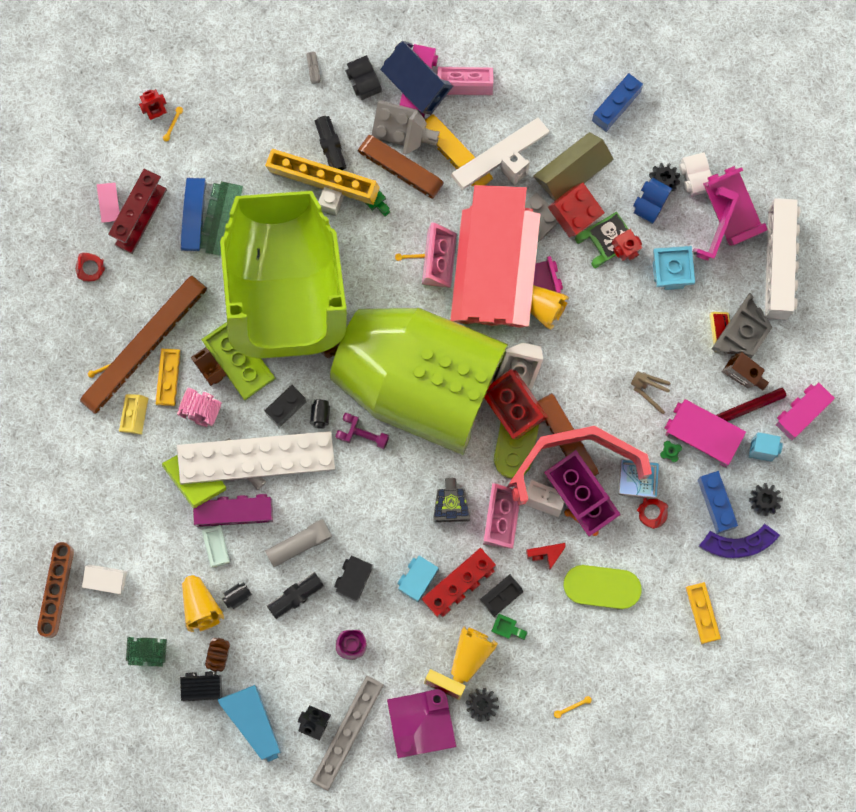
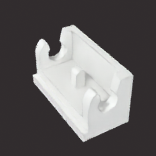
[501,151,530,185]
[524,480,564,517]
[82,564,127,594]

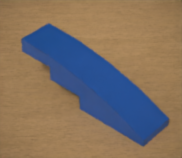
[181,178,206,251]

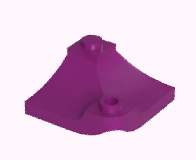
[387,689,456,759]

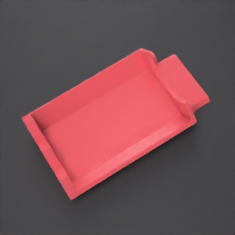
[450,185,540,328]

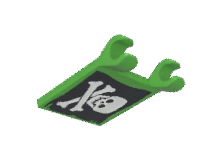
[575,212,629,268]

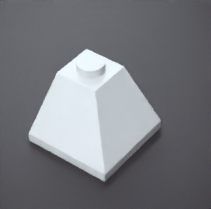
[495,343,543,390]

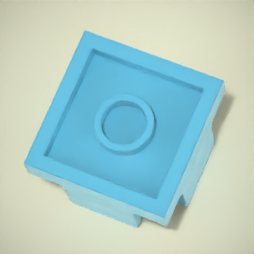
[652,246,695,290]

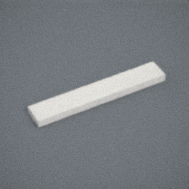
[451,118,549,190]

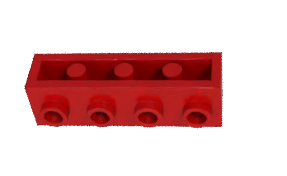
[422,547,496,618]

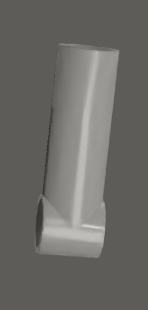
[265,519,332,567]

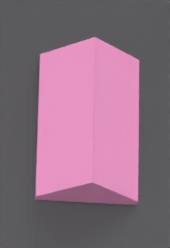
[437,67,493,95]
[422,223,457,288]
[483,483,519,549]

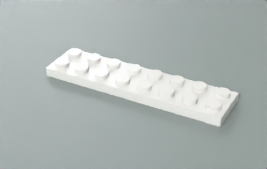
[177,431,335,485]

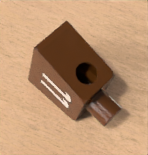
[722,352,769,391]

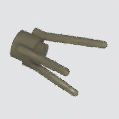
[631,371,671,414]

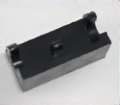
[480,574,523,617]

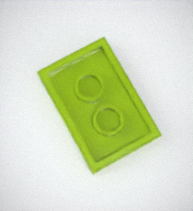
[162,455,226,509]

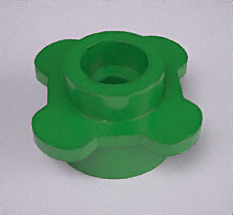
[660,441,682,462]

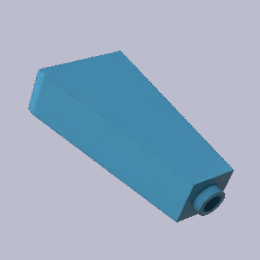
[218,685,282,762]

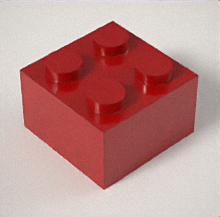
[548,182,605,237]

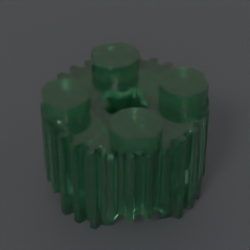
[126,637,167,667]

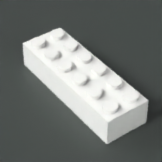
[765,198,800,320]

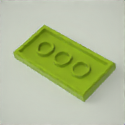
[201,322,276,401]

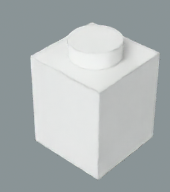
[318,187,343,216]

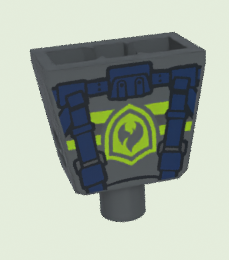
[433,478,470,522]

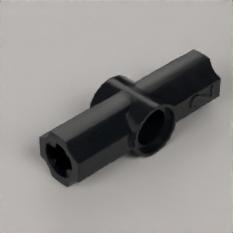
[314,116,347,170]
[267,572,324,620]

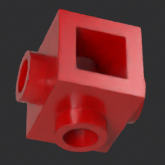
[139,89,167,120]
[611,228,642,261]

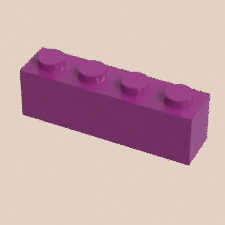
[193,494,273,527]

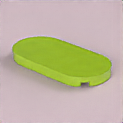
[494,423,539,479]
[563,565,642,609]

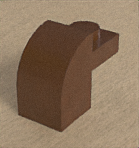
[190,347,226,386]

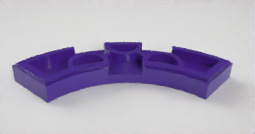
[698,523,780,558]

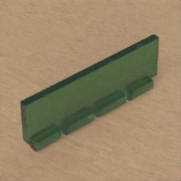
[200,181,243,256]

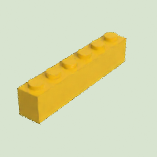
[265,149,380,205]

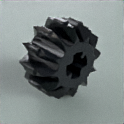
[649,163,681,191]
[749,483,783,517]
[466,688,499,722]

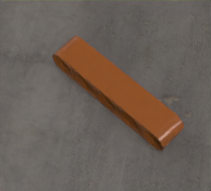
[358,135,444,199]
[538,393,599,476]
[37,542,74,638]

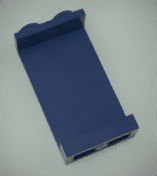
[380,41,453,115]

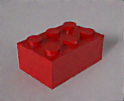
[484,369,548,439]

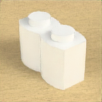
[679,153,712,197]

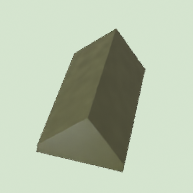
[533,132,614,201]

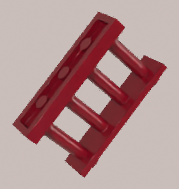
[108,169,167,254]

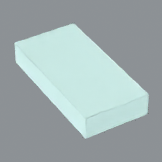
[202,525,230,568]

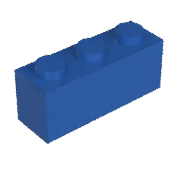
[592,73,643,132]
[698,471,738,534]

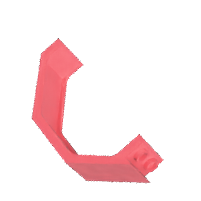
[507,426,652,506]

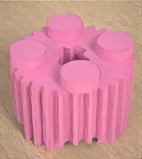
[177,388,222,427]

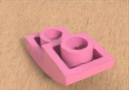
[97,182,120,223]

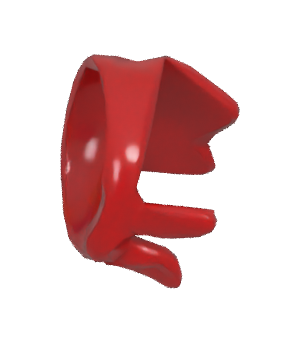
[75,253,105,282]
[637,498,668,529]

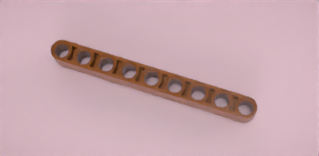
[80,275,207,414]

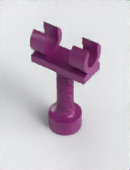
[335,413,389,449]

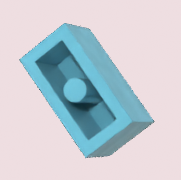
[749,432,783,462]
[397,556,439,602]

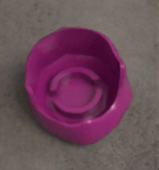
[336,630,367,660]

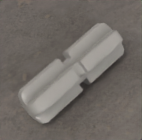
[306,52,321,84]

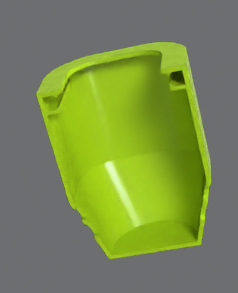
[220,191,347,358]
[330,308,508,455]

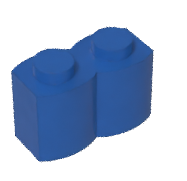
[633,178,672,224]

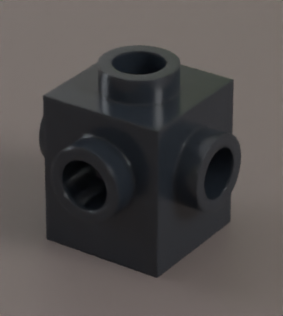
[298,705,331,741]

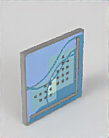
[619,459,659,499]

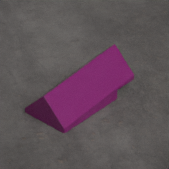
[544,450,621,537]

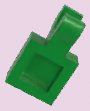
[364,190,390,217]
[491,614,527,640]

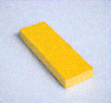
[156,348,181,406]
[685,582,721,644]

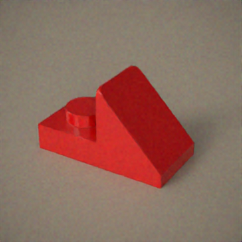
[526,543,566,571]

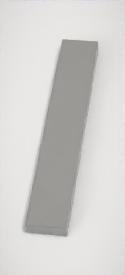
[311,675,384,791]

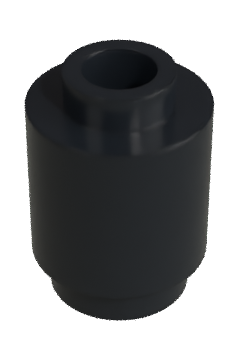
[310,399,330,429]
[222,582,252,610]

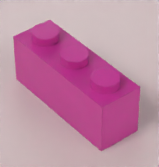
[776,382,835,441]

